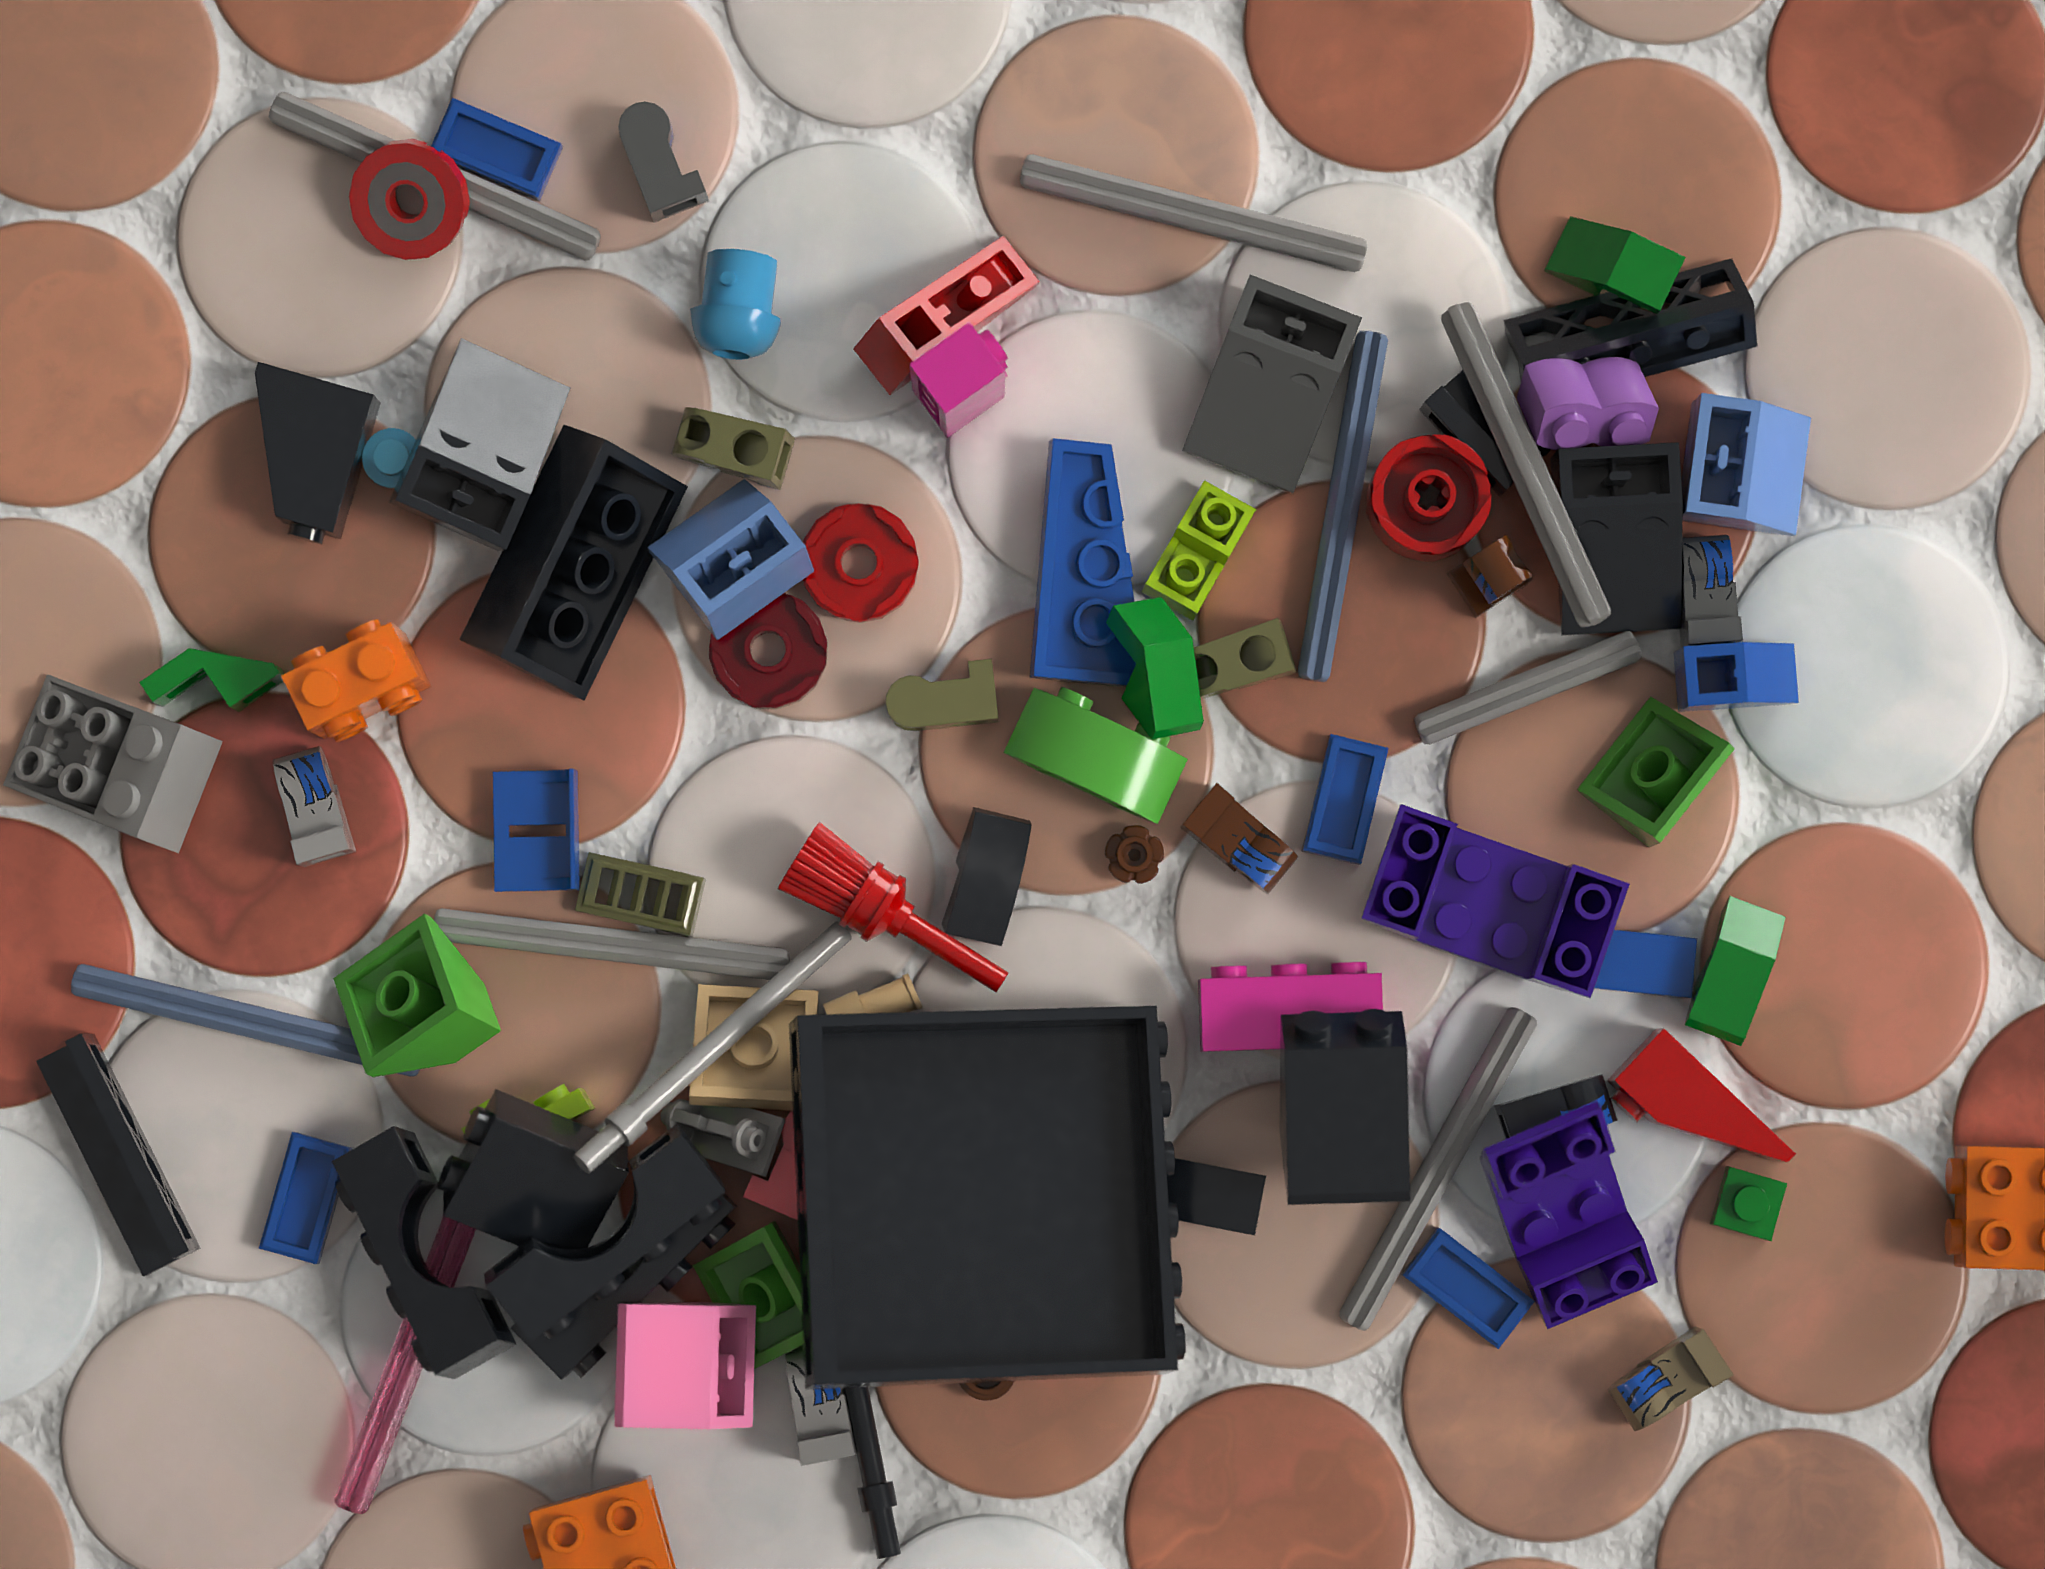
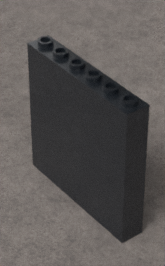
[789,1006,1186,1389]

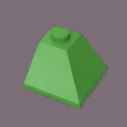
[333,914,501,1077]

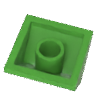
[1577,696,1735,847]
[693,1221,803,1369]

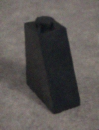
[255,362,381,545]

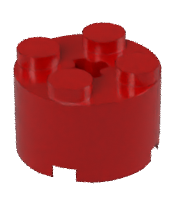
[1366,434,1491,562]

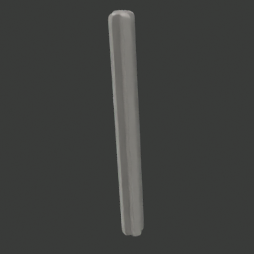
[269,92,601,260]
[1020,154,1367,272]
[1441,302,1611,628]
[434,908,790,980]
[1339,1007,1537,1331]

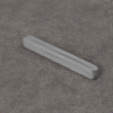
[1414,631,1641,745]

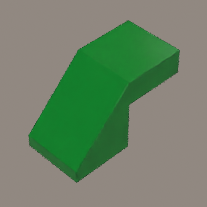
[1544,216,1686,314]
[1106,597,1204,740]
[139,648,285,712]
[1685,896,1786,1046]

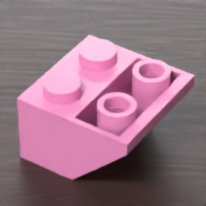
[614,1302,756,1429]

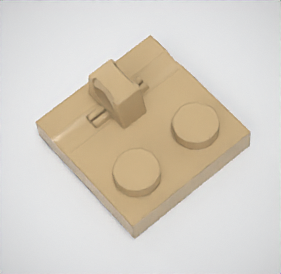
[689,984,819,1110]

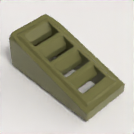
[575,852,706,937]

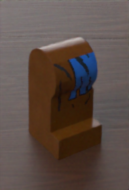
[1447,534,1533,618]
[1180,783,1298,894]

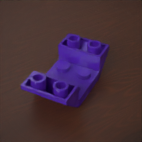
[1361,804,1630,998]
[1479,1101,1658,1329]

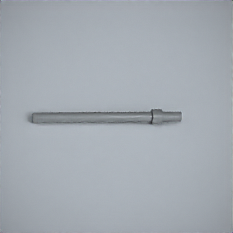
[573,921,852,1174]

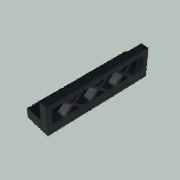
[1503,258,1758,380]
[36,1033,201,1277]

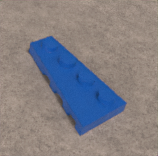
[1029,438,1136,687]

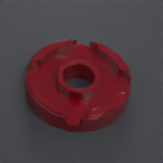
[709,593,828,709]

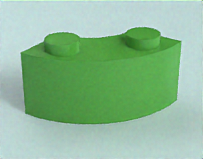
[1003,687,1188,824]

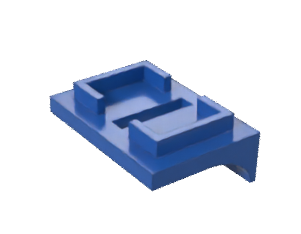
[493,768,580,892]

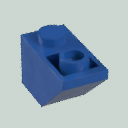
[1673,642,1799,712]

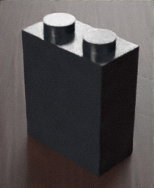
[437,1089,629,1249]

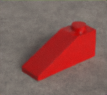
[853,236,1040,395]
[1607,1028,1796,1162]

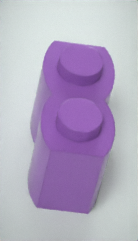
[1517,357,1659,450]

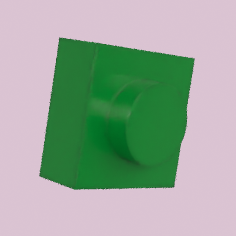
[1710,1166,1787,1241]

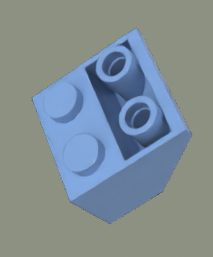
[1681,393,1811,536]
[647,479,814,640]

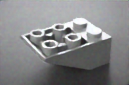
[3,674,223,853]

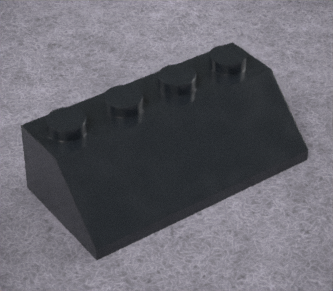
[459,424,688,701]

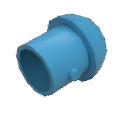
[690,249,781,360]

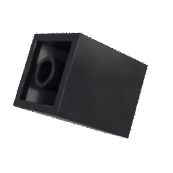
[1279,1009,1410,1205]

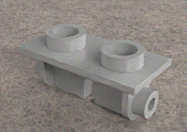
[661,1099,786,1177]

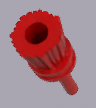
[777,822,1009,993]

